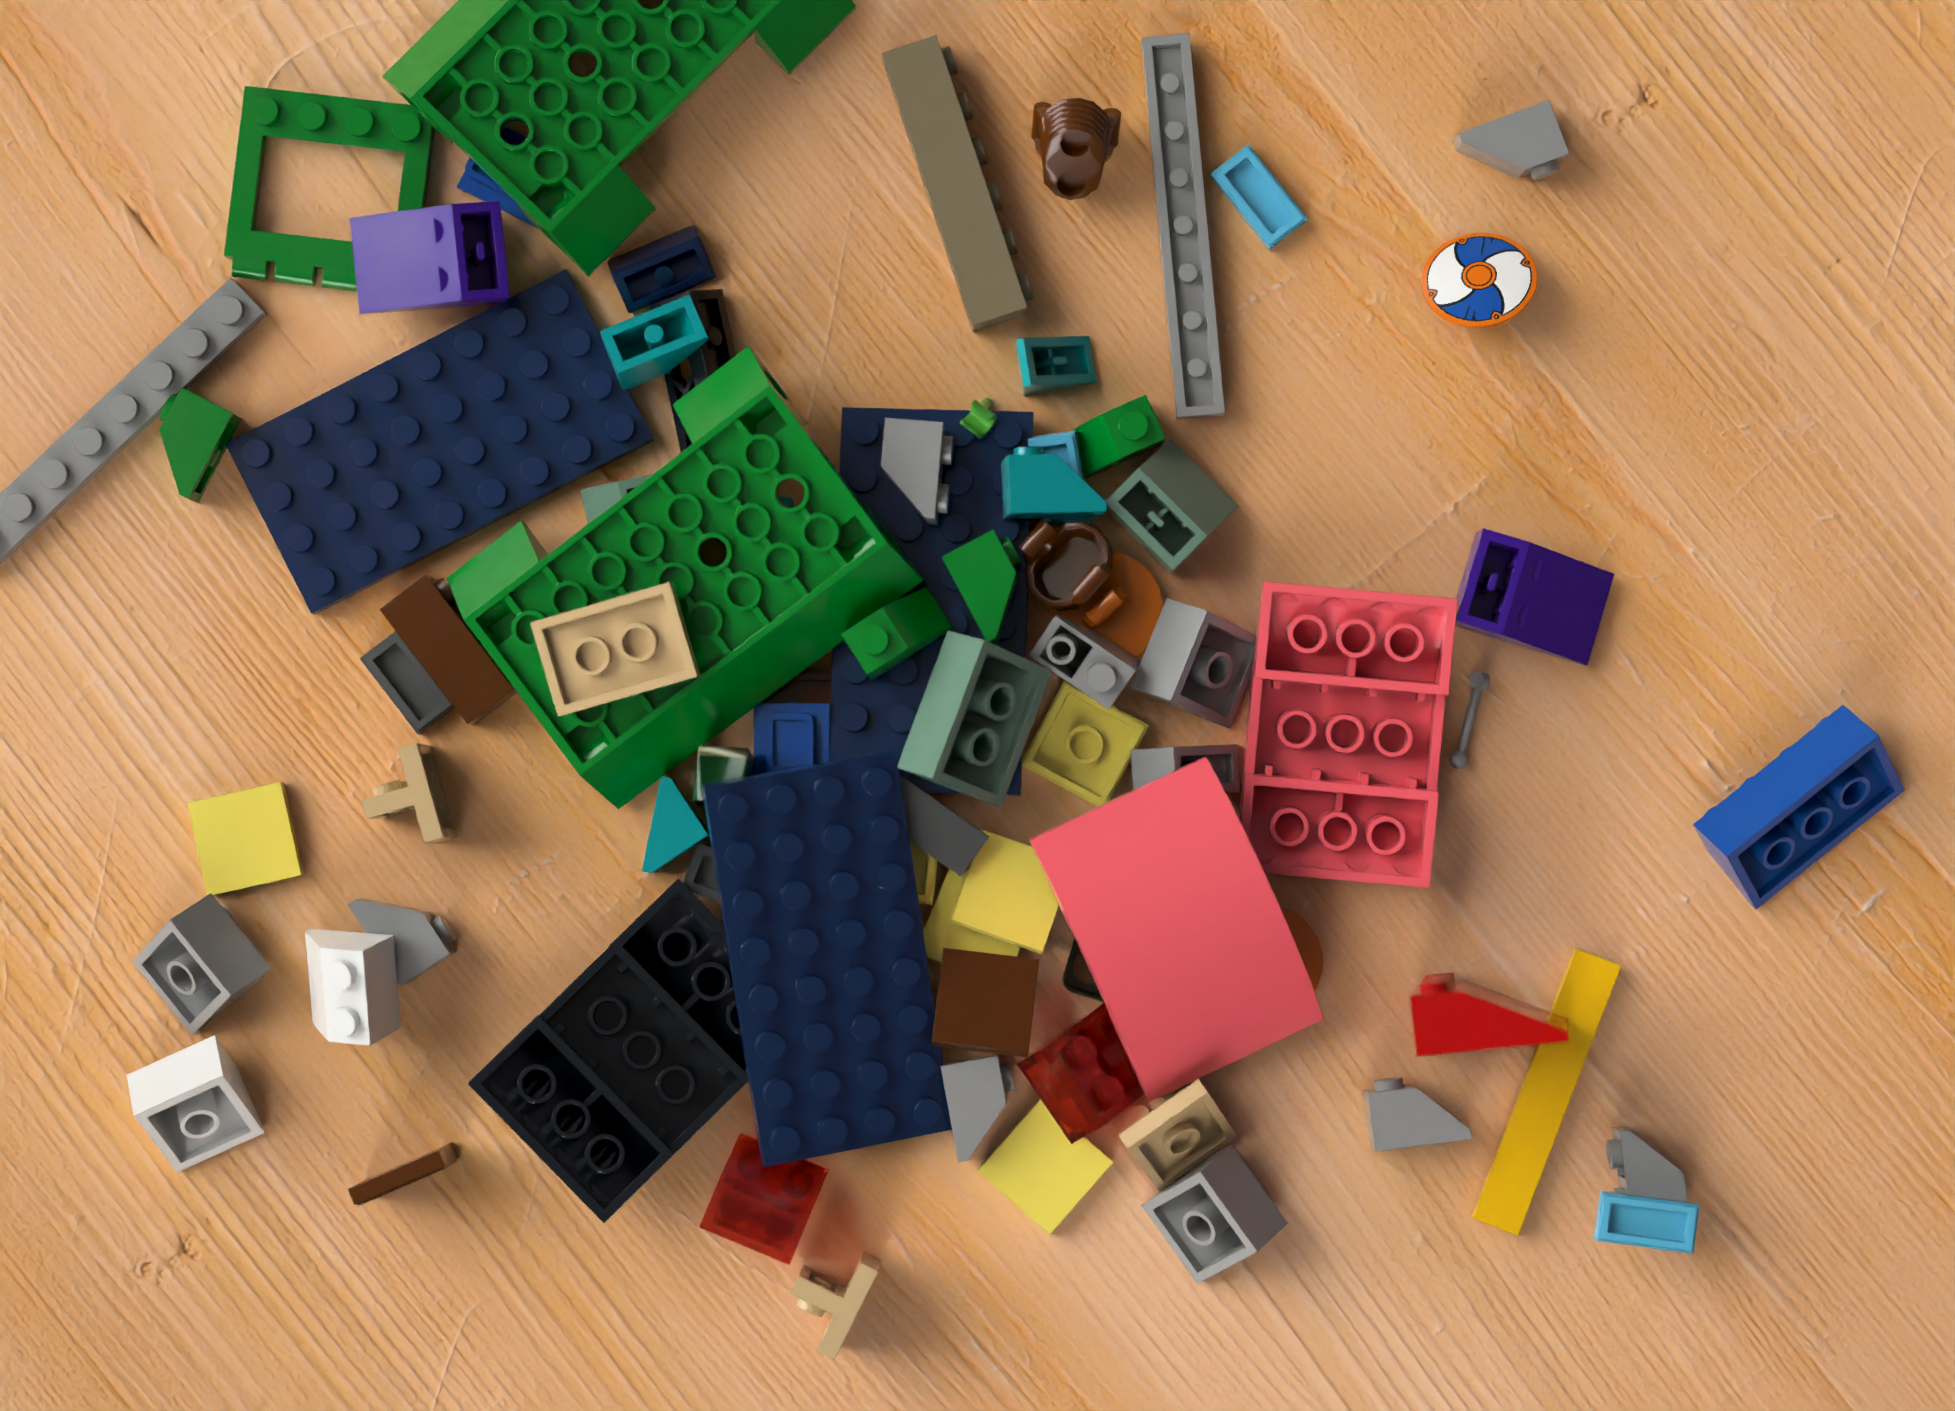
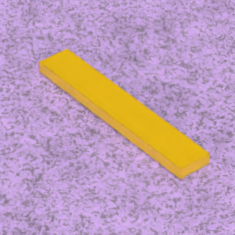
[1471,948,1621,1236]

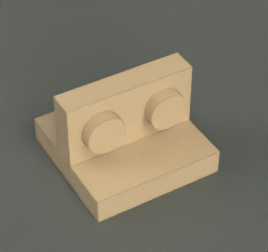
[361,743,457,843]
[1109,1079,1238,1192]
[790,1252,881,1360]

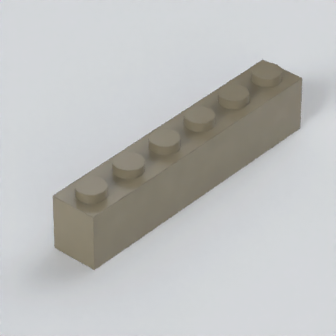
[882,35,1033,332]

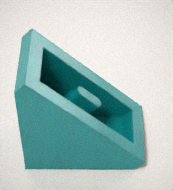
[1016,336,1097,396]
[642,776,710,873]

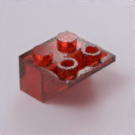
[1017,1003,1145,1144]
[699,1132,829,1265]

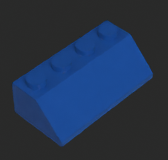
[1693,705,1905,909]

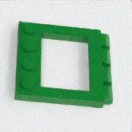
[224,86,435,291]

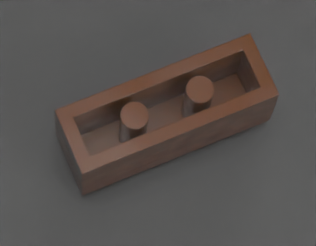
[379,574,517,726]

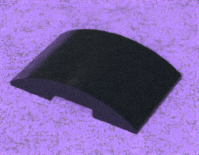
[467,879,748,1223]

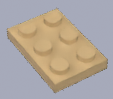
[530,581,700,717]

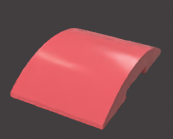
[1239,581,1458,888]
[1029,757,1324,1102]

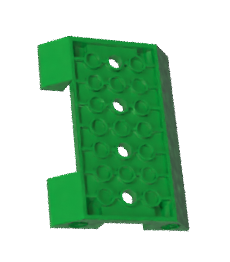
[382,0,856,277]
[446,346,924,809]

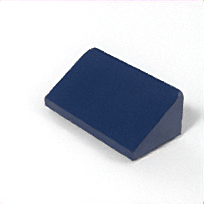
[607,225,716,313]

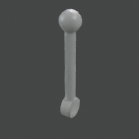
[1450,671,1490,769]

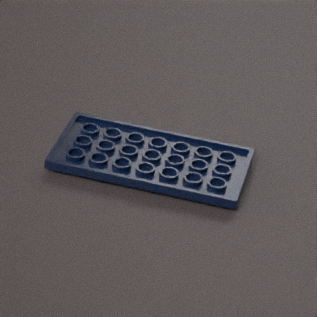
[225,269,655,615]
[828,407,1034,796]
[702,750,952,1167]

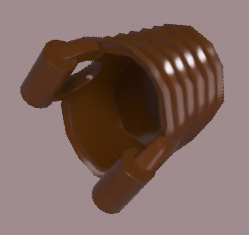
[1031,98,1121,200]
[1019,519,1112,611]

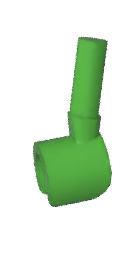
[959,398,997,439]

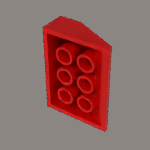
[1410,973,1569,1056]

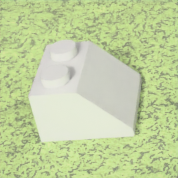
[305,929,401,1045]
[127,1035,264,1172]

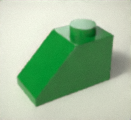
[159,387,242,503]
[1071,395,1165,479]
[942,530,1021,645]
[841,587,953,681]

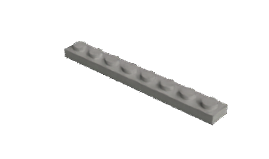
[1141,33,1225,419]
[0,278,267,565]

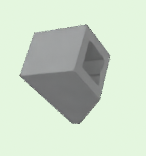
[881,418,954,525]
[1029,614,1141,709]
[1606,1127,1688,1202]

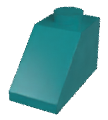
[600,295,708,391]
[1001,446,1107,520]

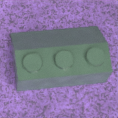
[897,631,1052,808]

